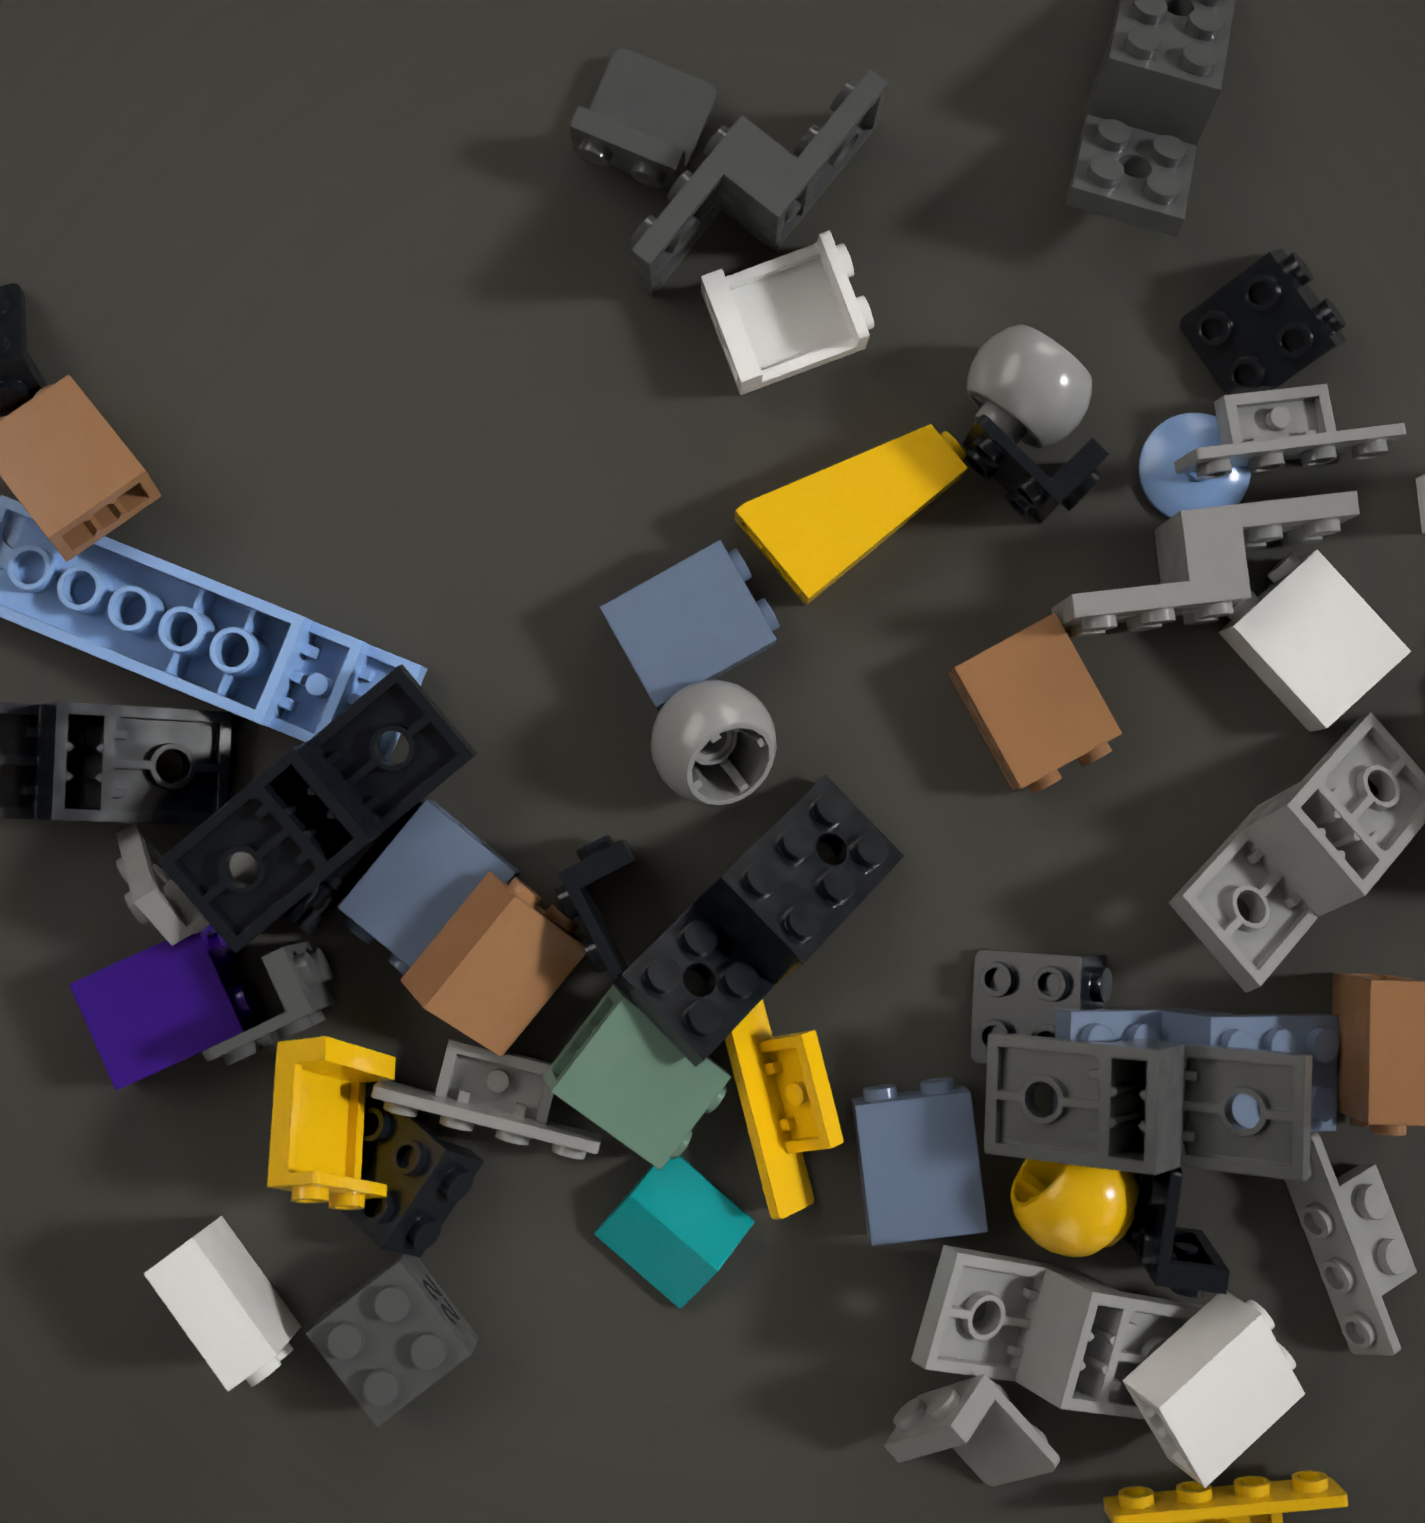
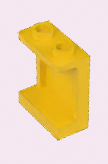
[267,1036,396,1210]

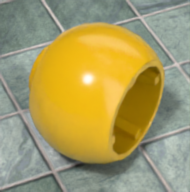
[1010,1159,1138,1257]

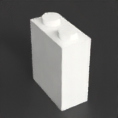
[1218,550,1411,732]
[144,1215,302,1392]
[1122,1292,1305,1488]

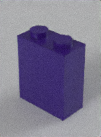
[69,924,257,1091]

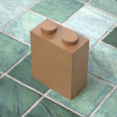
[0,374,162,562]
[947,613,1122,794]
[400,871,586,1057]
[1332,973,1425,1136]

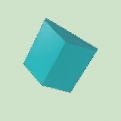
[594,1155,755,1309]

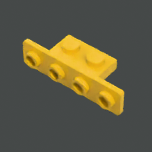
[725,999,844,1220]
[1103,1470,1348,1523]

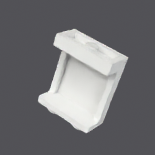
[701,230,874,395]

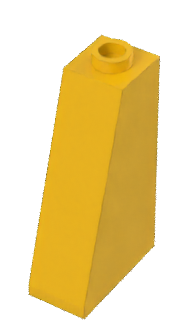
[734,424,968,606]

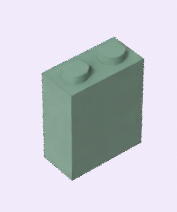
[542,985,731,1170]

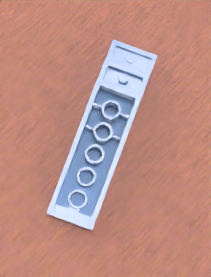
[0,495,427,761]

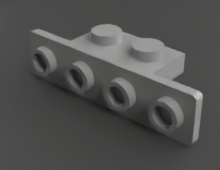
[1174,384,1407,480]
[371,1037,603,1159]
[1284,1132,1417,1356]

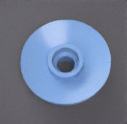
[1138,413,1251,519]

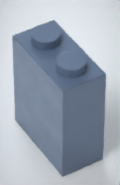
[600,540,780,711]
[337,800,521,975]
[851,1077,988,1246]

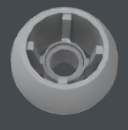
[967,324,1092,449]
[651,680,777,806]

